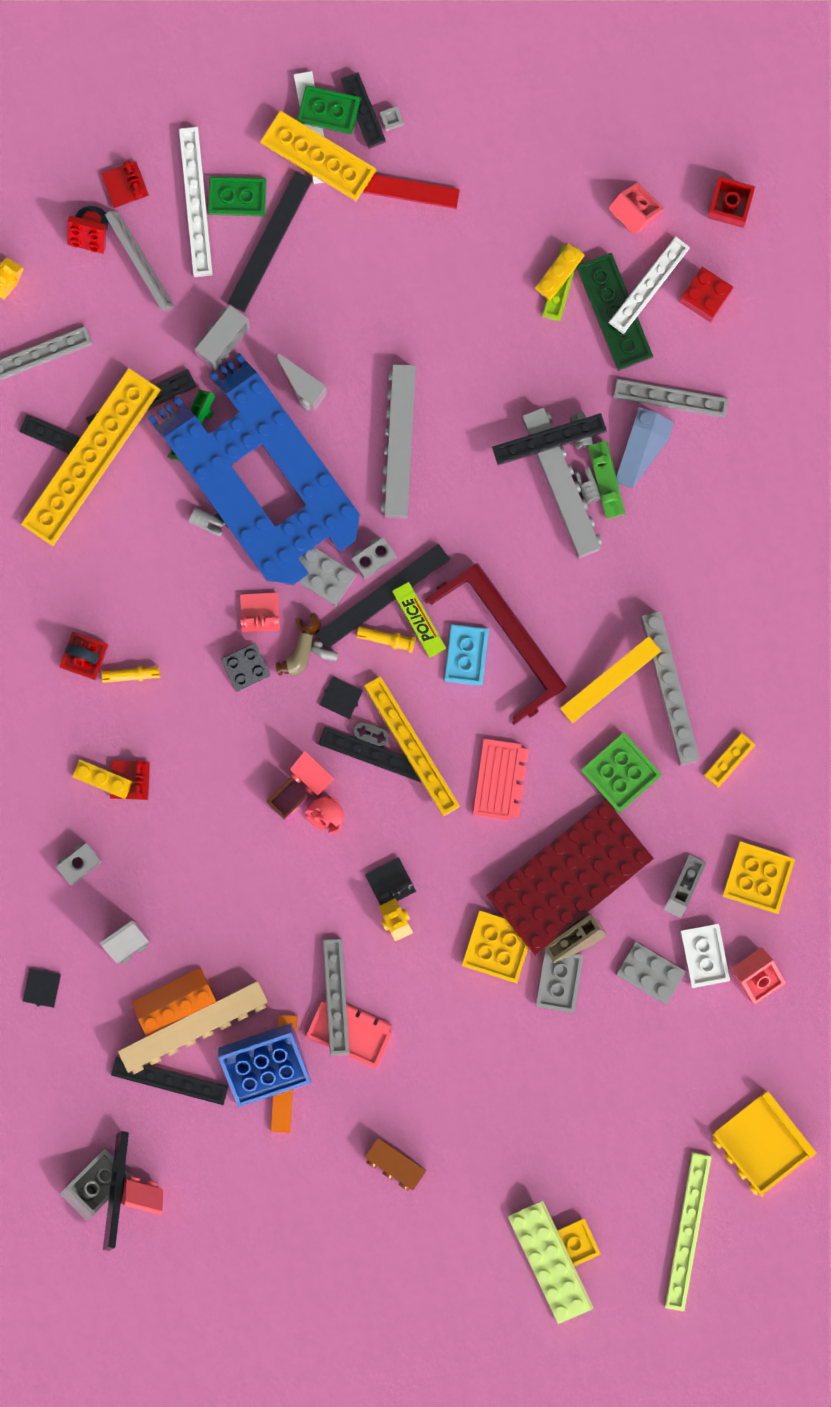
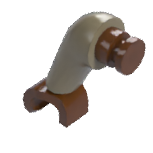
[276,612,321,677]

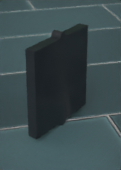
[320,677,363,719]
[23,968,61,1008]

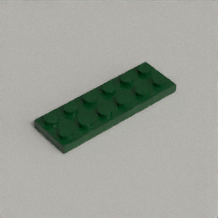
[576,252,653,371]

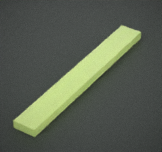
[665,1152,712,1311]

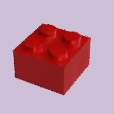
[707,177,756,228]
[680,266,734,323]

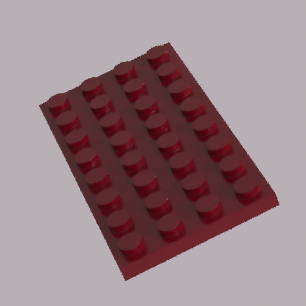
[486,799,654,956]

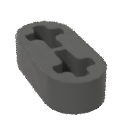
[354,722,389,747]

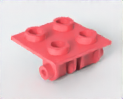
[240,593,280,633]

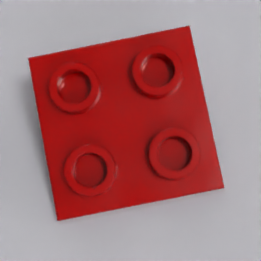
[101,160,149,208]
[110,760,150,800]

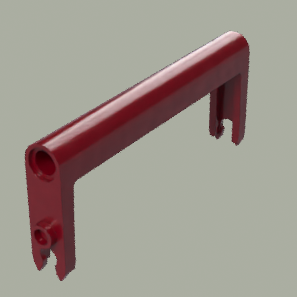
[425,563,567,725]

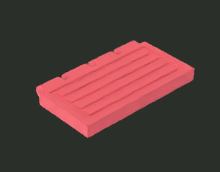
[473,739,529,821]
[306,1001,392,1068]

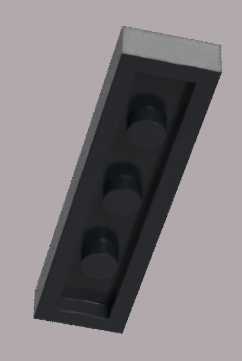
[341,72,386,149]

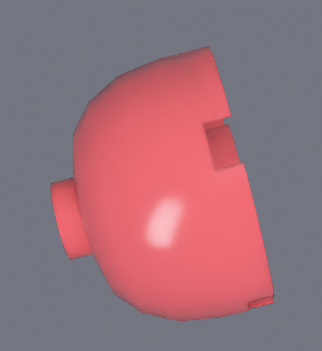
[305,797,344,834]

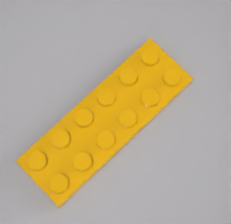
[260,111,376,202]

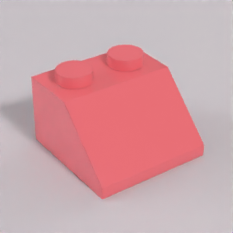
[608,182,664,235]
[290,751,334,797]
[731,947,786,1005]
[121,1175,163,1215]

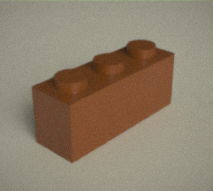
[365,1137,426,1191]

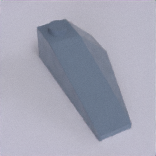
[616,407,674,488]

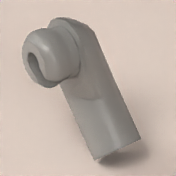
[311,641,338,661]

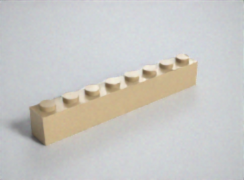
[118,981,268,1074]

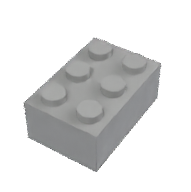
[195,305,250,371]

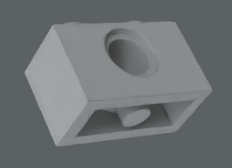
[56,843,102,886]

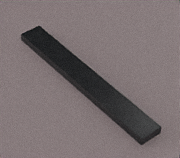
[227,171,313,313]
[316,544,450,650]

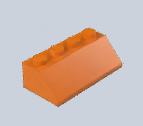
[131,967,217,1037]

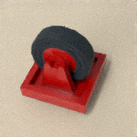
[67,206,108,254]
[59,632,109,681]

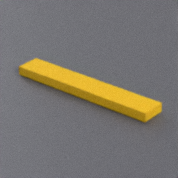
[560,636,662,723]

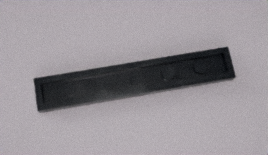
[86,369,197,425]
[492,413,607,466]
[318,727,422,783]
[111,1057,229,1105]
[103,1131,129,1251]

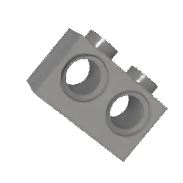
[352,537,396,580]

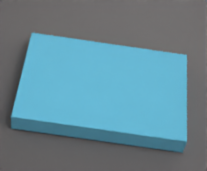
[444,624,489,686]

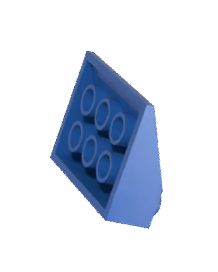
[218,1023,311,1107]

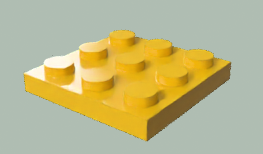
[722,841,795,914]
[462,910,528,984]

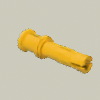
[357,626,416,654]

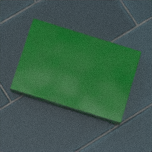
[297,85,361,135]
[208,177,267,217]

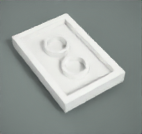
[680,924,730,988]

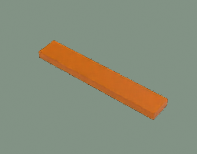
[271,1015,298,1133]

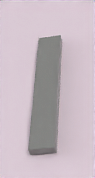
[105,211,174,311]
[0,326,92,381]
[613,379,729,418]
[323,938,349,1056]

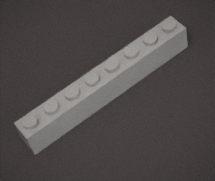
[381,365,416,519]
[522,408,602,559]
[641,611,700,766]

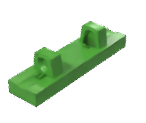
[588,440,626,519]

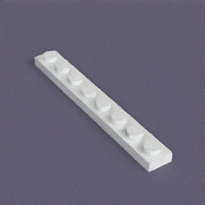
[179,127,213,277]

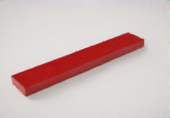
[362,174,460,209]

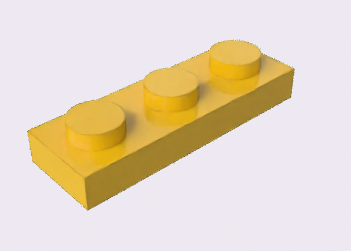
[534,244,585,301]
[72,759,133,799]

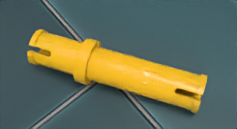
[102,666,161,683]

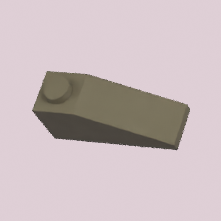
[545,914,608,963]

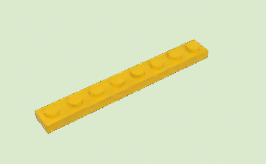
[364,676,460,817]

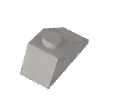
[663,854,706,918]

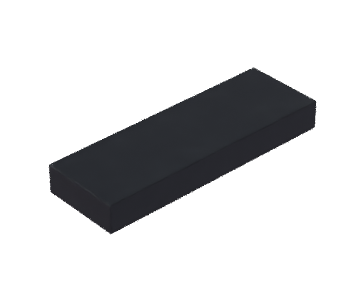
[19,415,80,454]

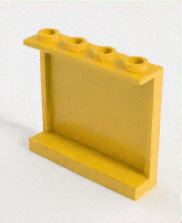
[712,1091,817,1197]

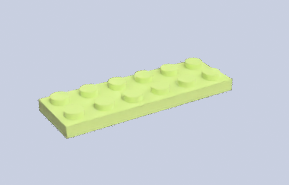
[508,1200,594,1324]

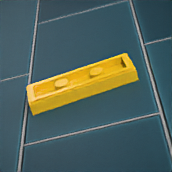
[703,732,756,788]

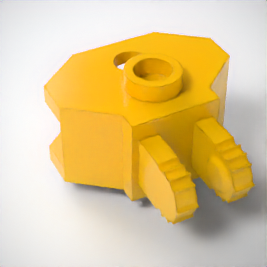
[0,257,24,300]
[378,898,413,942]

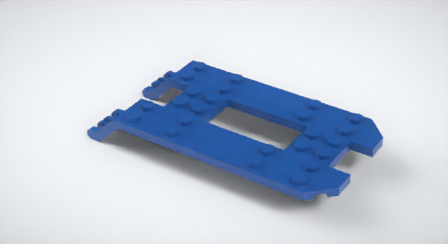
[147,353,360,585]

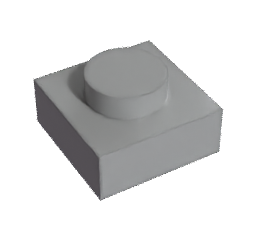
[380,106,404,132]

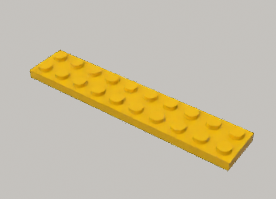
[21,368,161,546]

